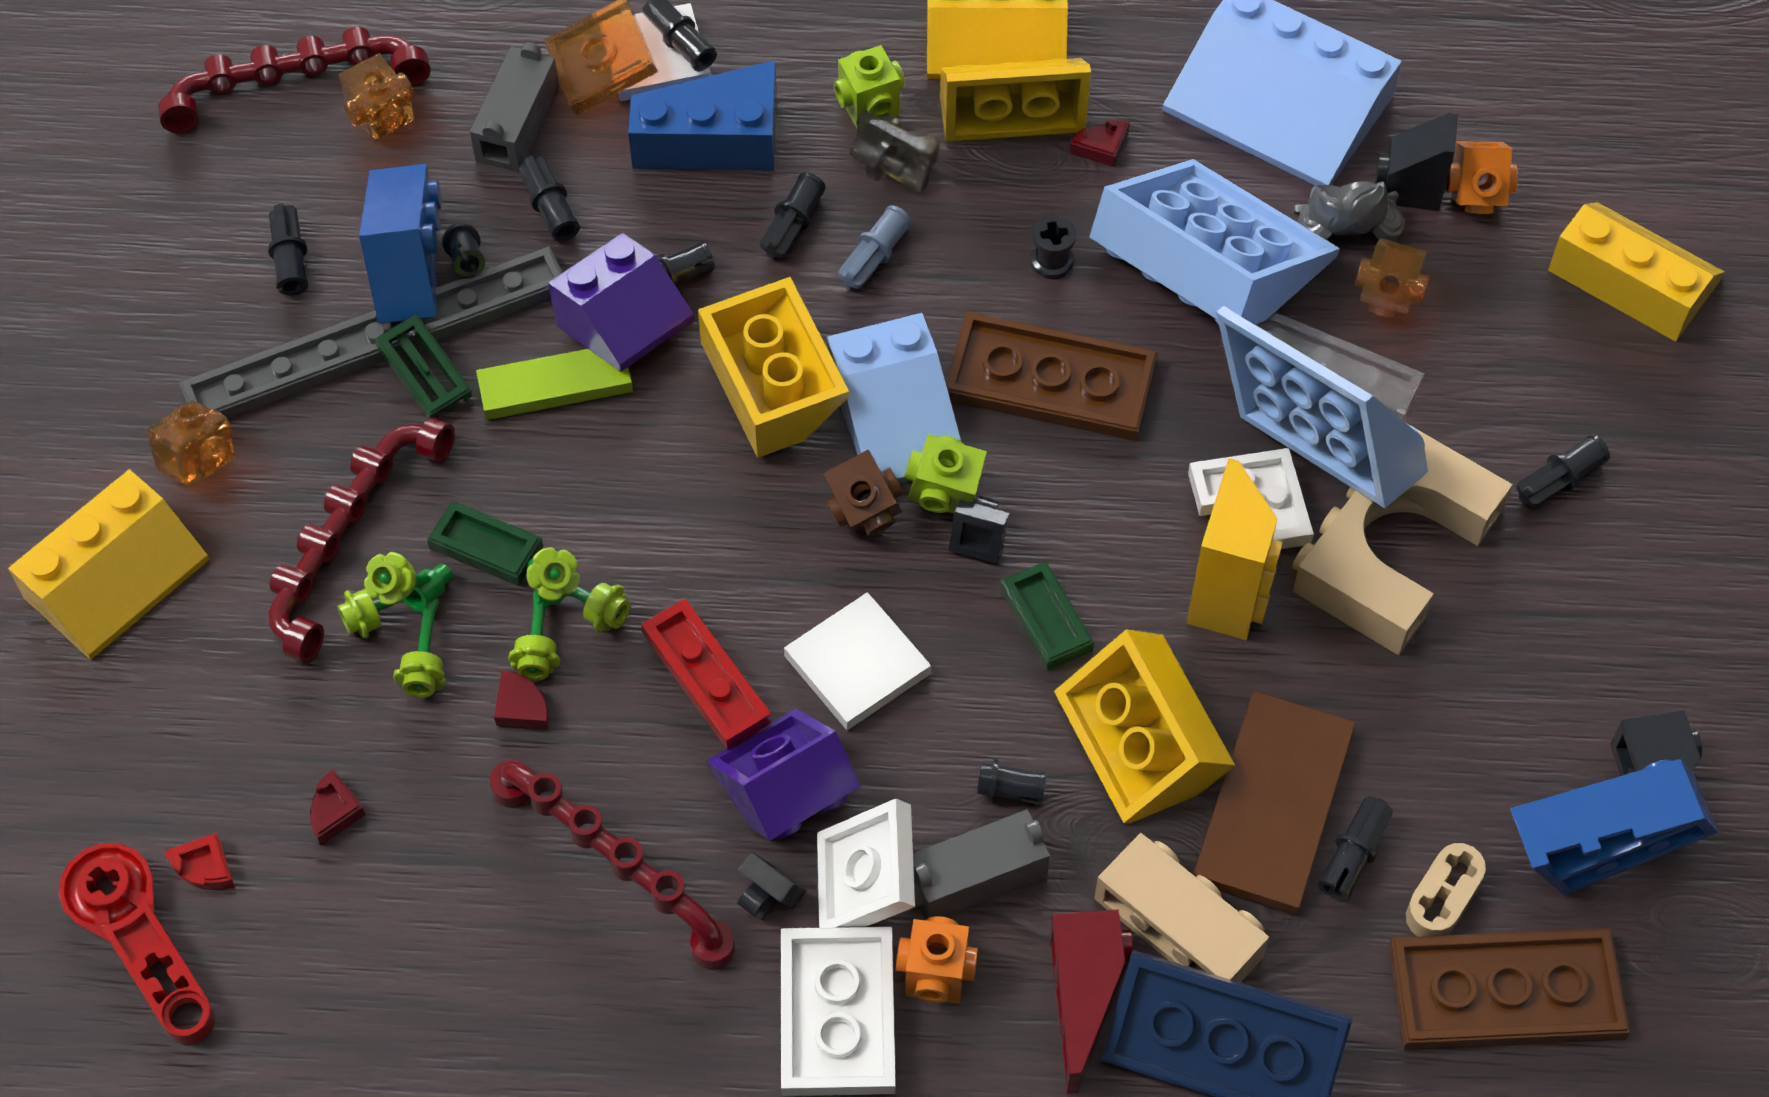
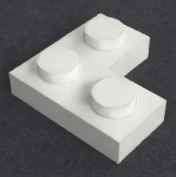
[1188,448,1314,549]

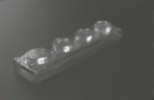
[1220,312,1425,420]

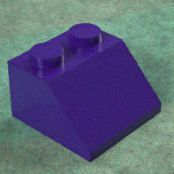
[548,233,694,372]
[707,709,861,841]

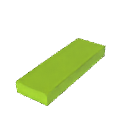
[476,349,633,420]

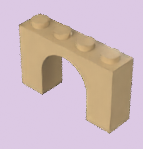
[1292,423,1513,656]

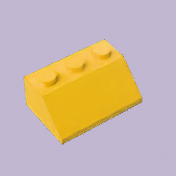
[927,0,1068,80]
[940,58,1091,142]
[1548,202,1725,342]
[698,277,849,458]
[1186,458,1283,641]
[8,469,210,660]
[1054,629,1235,824]

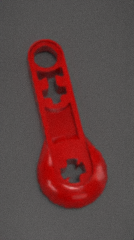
[58,843,215,1045]

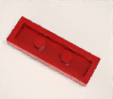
[641,598,772,750]

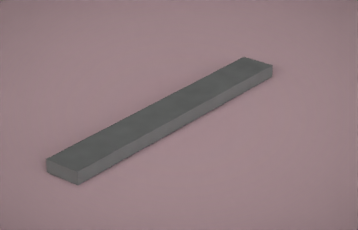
[179,246,562,430]

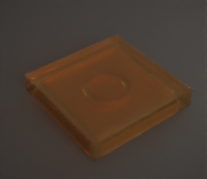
[544,0,658,115]

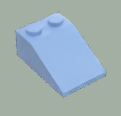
[827,313,961,483]

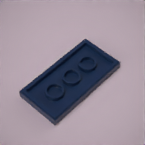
[1101,950,1353,1097]

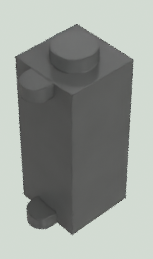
[470,42,559,173]
[911,809,1050,920]

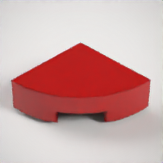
[164,833,235,890]

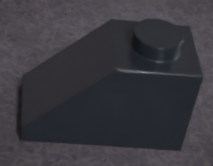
[1375,113,1458,211]
[1610,710,1702,776]

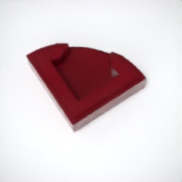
[1069,119,1130,167]
[494,670,549,729]
[309,769,366,846]

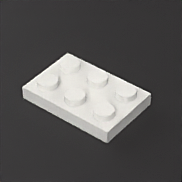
[781,927,895,1096]

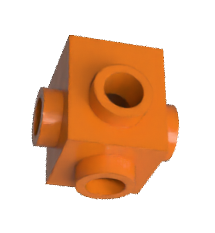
[1445,141,1518,214]
[896,916,978,1004]

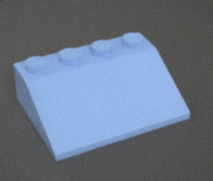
[1162,0,1402,186]
[1089,159,1340,325]
[1216,306,1428,508]

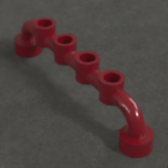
[158,26,431,133]
[268,418,455,663]
[489,760,735,970]

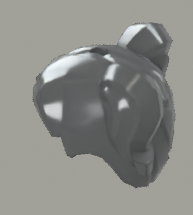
[1293,181,1405,244]

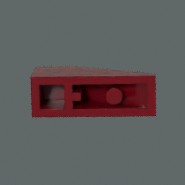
[1049,909,1133,1093]

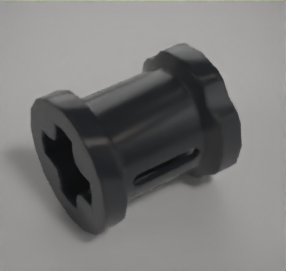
[1031,216,1076,279]

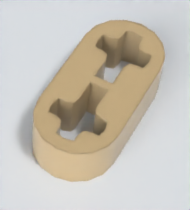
[1406,843,1486,937]

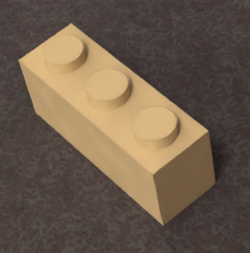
[1094,833,1269,983]

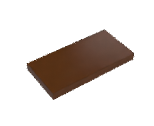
[946,311,1158,441]
[1193,690,1356,916]
[1388,928,1630,1050]

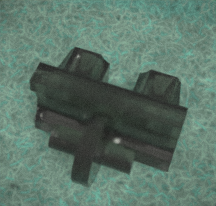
[849,111,940,192]

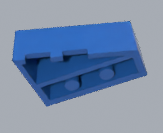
[628,60,777,170]
[359,164,442,323]
[1510,759,1718,895]

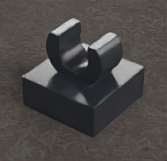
[948,496,1009,564]
[737,852,807,920]

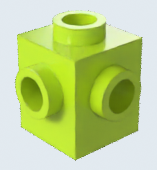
[833,45,905,129]
[904,434,987,514]

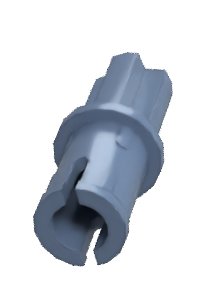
[838,205,912,289]

